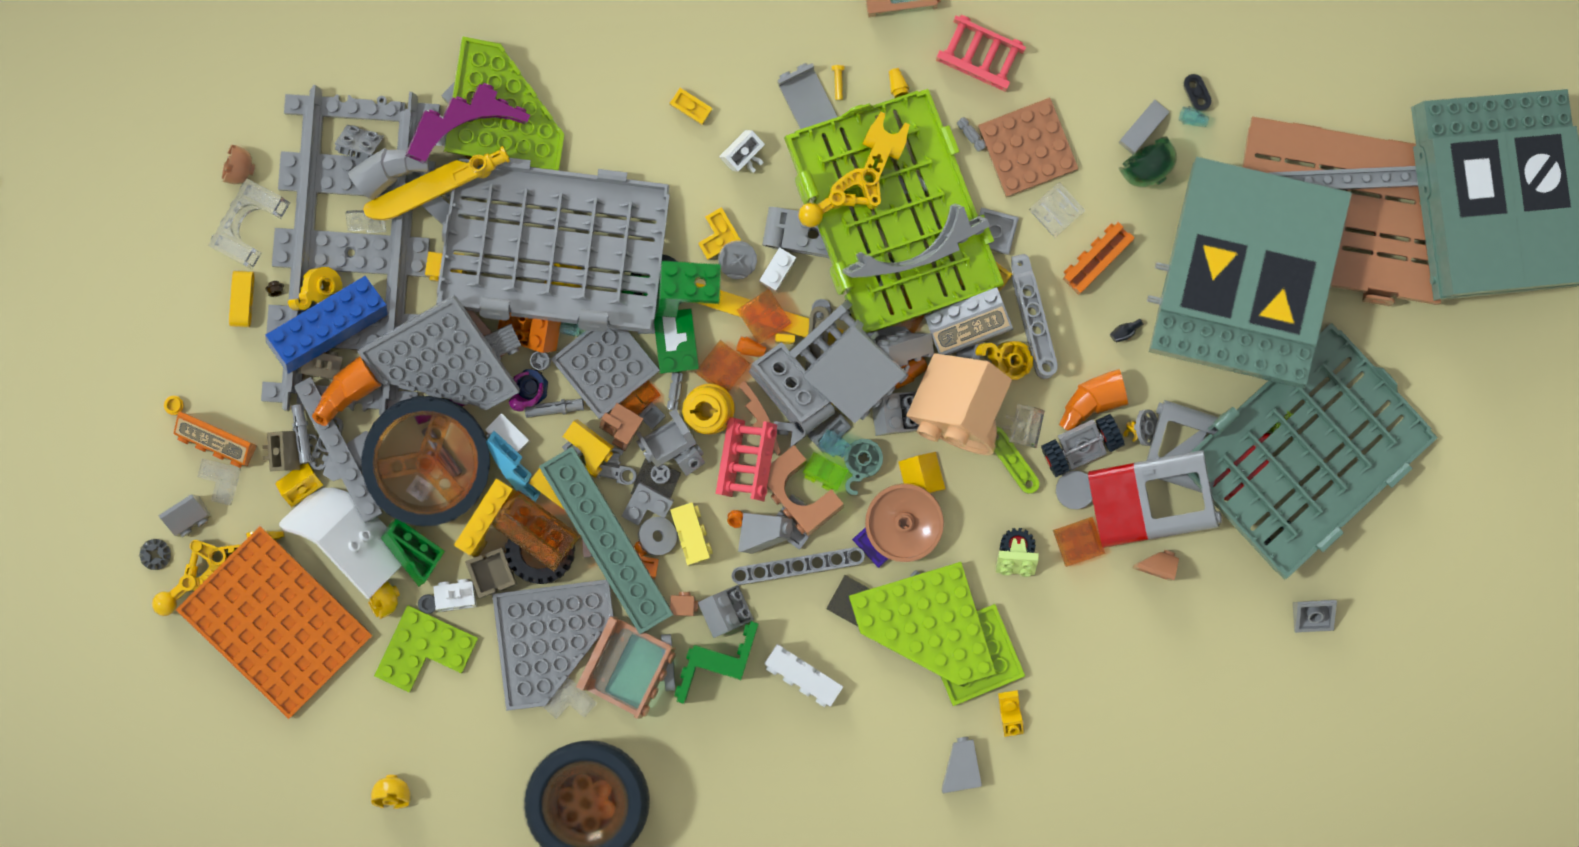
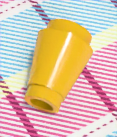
[888,68,909,98]

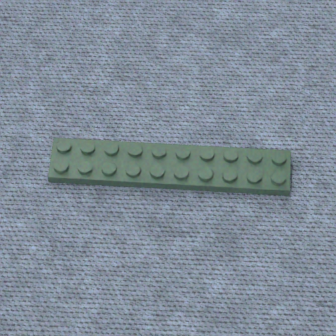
[539,446,673,634]

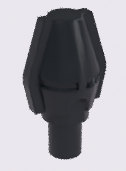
[1110,319,1143,343]

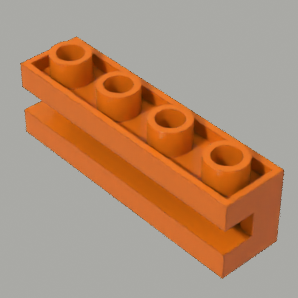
[1063,222,1135,295]

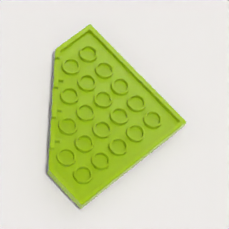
[443,36,564,171]
[849,562,996,686]

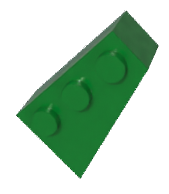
[381,519,445,587]

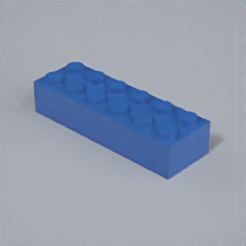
[265,276,388,374]

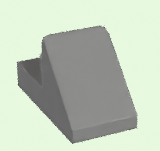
[774,421,812,448]

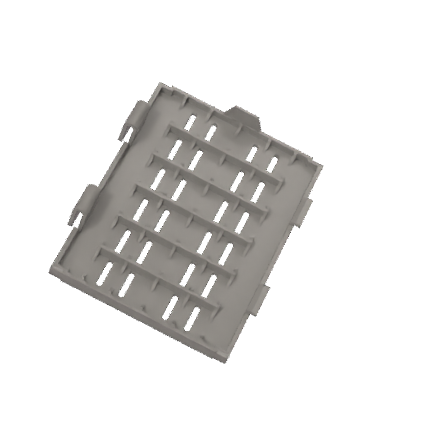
[436,158,670,333]

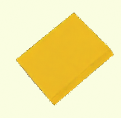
[898,452,945,493]

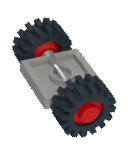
[1041,414,1125,477]

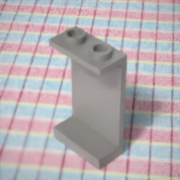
[778,63,842,137]

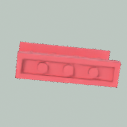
[936,15,1026,92]
[715,417,777,502]

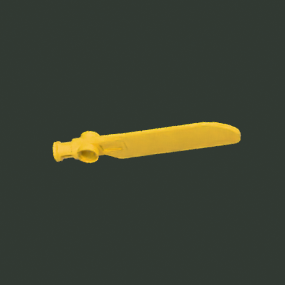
[363,146,510,220]

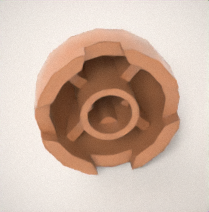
[222,144,255,184]

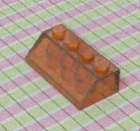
[491,490,581,571]

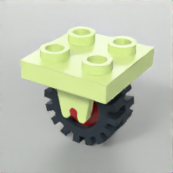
[996,528,1038,577]

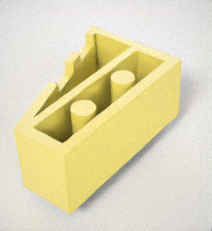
[670,503,713,566]

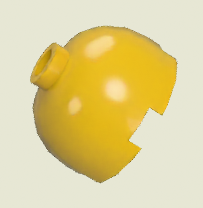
[368,581,400,619]
[371,775,410,809]

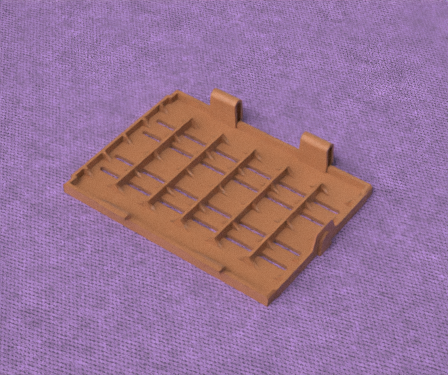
[1242,116,1441,306]

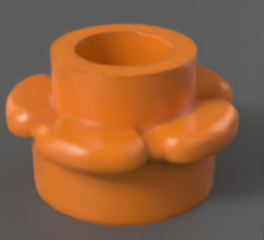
[727,510,743,528]

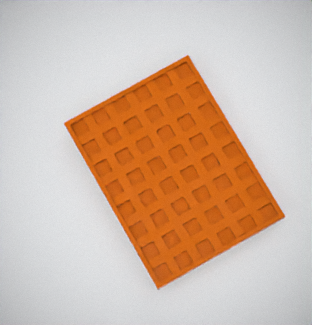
[176,526,372,719]

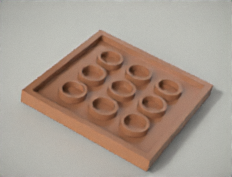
[978,98,1078,197]

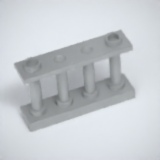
[789,300,879,364]

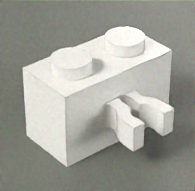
[719,130,765,173]
[433,579,477,612]

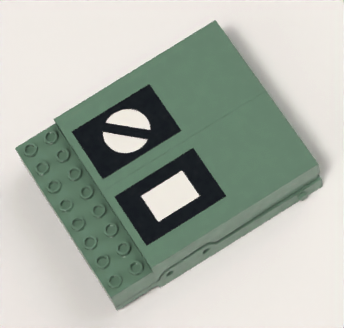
[1411,89,1579,301]

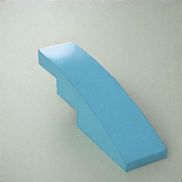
[486,431,541,505]

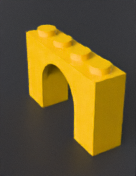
[529,419,614,510]
[454,479,519,557]

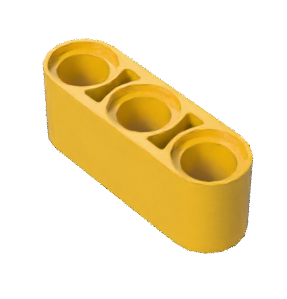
[229,271,254,327]

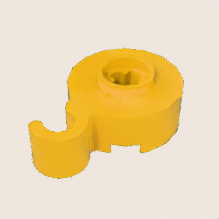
[288,267,342,311]
[975,341,1033,380]

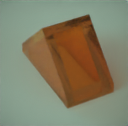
[620,380,661,415]

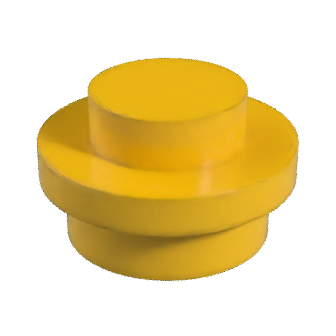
[164,396,184,415]

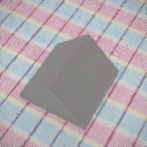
[1293,600,1337,633]

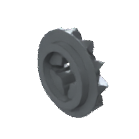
[139,539,171,570]

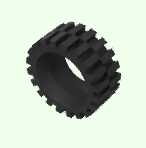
[505,515,575,584]

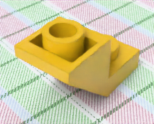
[998,690,1024,737]

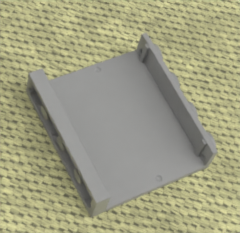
[803,319,910,423]

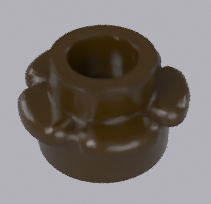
[265,281,284,297]

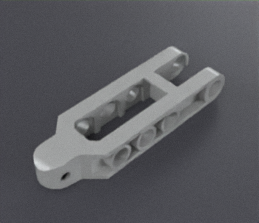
[1011,254,1058,379]

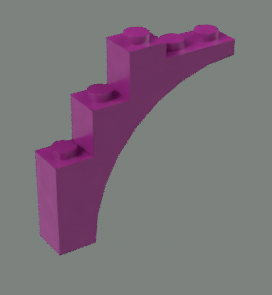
[405,83,530,163]

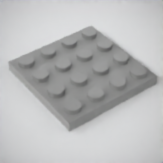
[551,324,660,420]

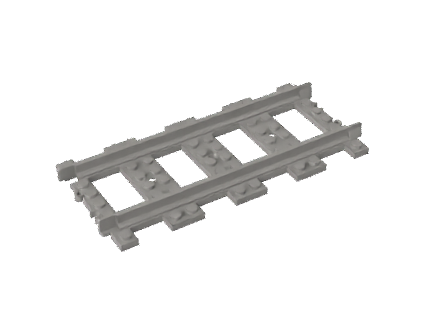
[261,85,440,415]

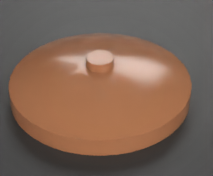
[865,483,944,562]

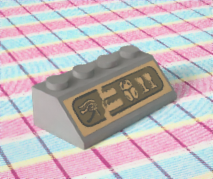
[924,287,1013,355]

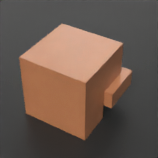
[599,403,643,451]

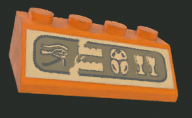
[173,411,257,468]

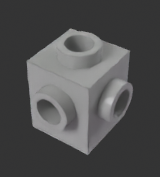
[674,445,705,476]

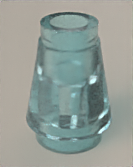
[1179,106,1209,127]

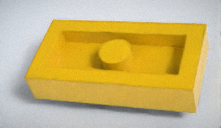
[669,88,713,125]

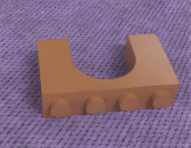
[767,445,844,537]

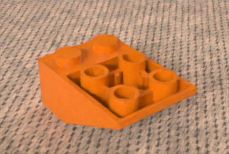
[497,312,561,353]

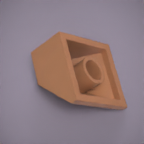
[1133,550,1179,581]

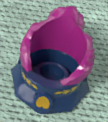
[509,369,548,412]

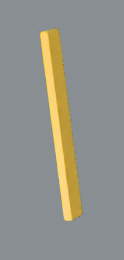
[696,283,844,346]

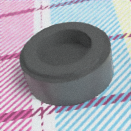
[418,594,436,614]

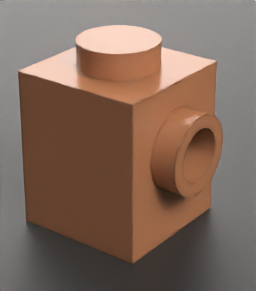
[670,592,698,616]

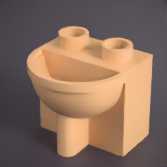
[906,353,1012,455]

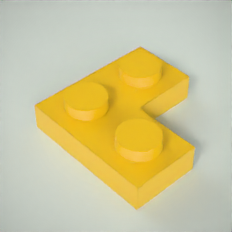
[698,207,741,260]

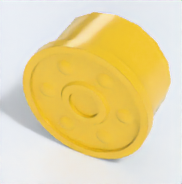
[682,383,735,435]

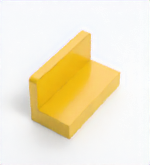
[275,463,323,508]

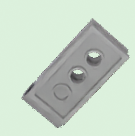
[762,207,829,258]
[749,342,835,436]

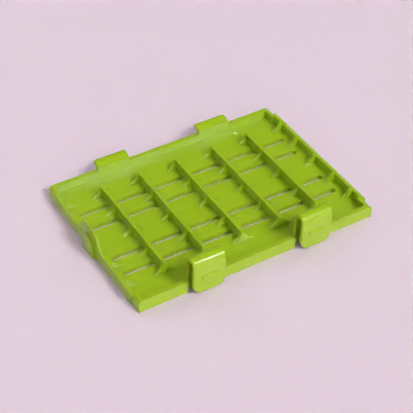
[784,89,1004,334]

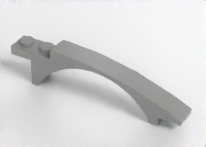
[842,204,990,277]

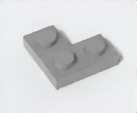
[621,482,674,526]

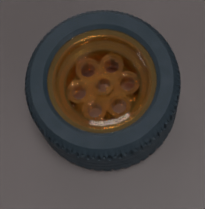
[524,740,650,847]

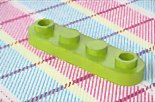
[994,427,1039,494]

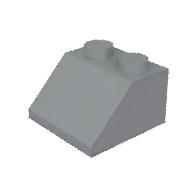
[158,494,212,537]

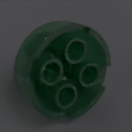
[1118,136,1177,188]

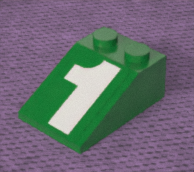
[654,308,699,374]

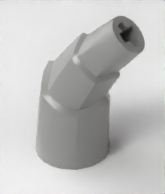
[348,148,429,200]

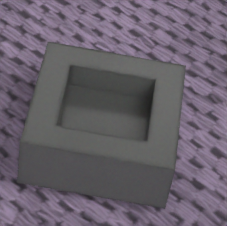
[639,403,666,430]

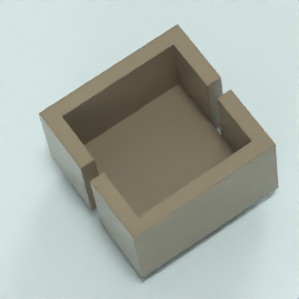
[465,548,517,598]

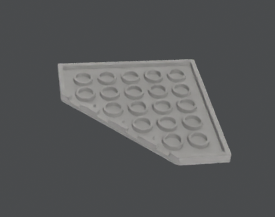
[357,295,520,410]
[492,579,614,711]

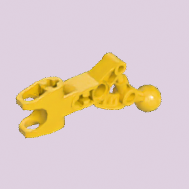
[798,111,910,227]
[152,531,285,616]

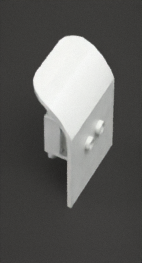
[279,488,402,599]

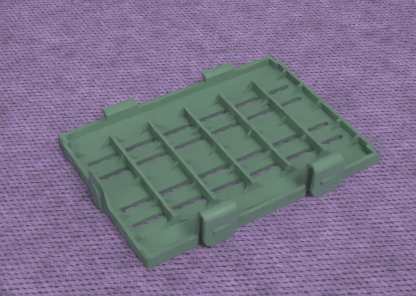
[1187,323,1438,580]

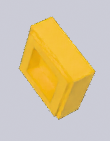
[775,334,795,345]

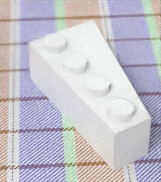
[765,644,843,707]

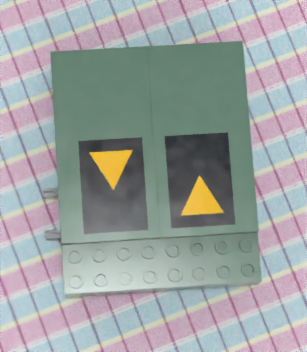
[1147,157,1352,389]

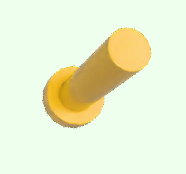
[831,65,845,100]

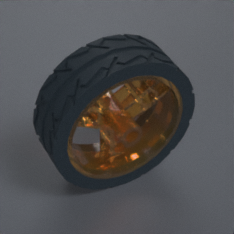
[361,396,490,526]

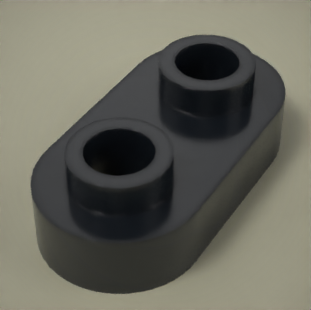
[1183,74,1212,112]

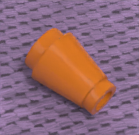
[736,336,766,357]

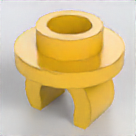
[1123,420,1138,442]

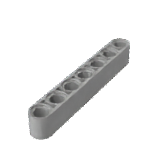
[732,547,865,585]

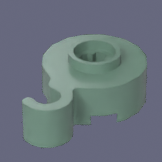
[844,439,883,496]

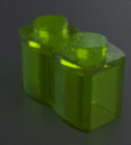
[802,452,848,491]

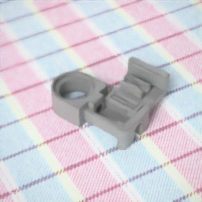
[597,447,637,485]

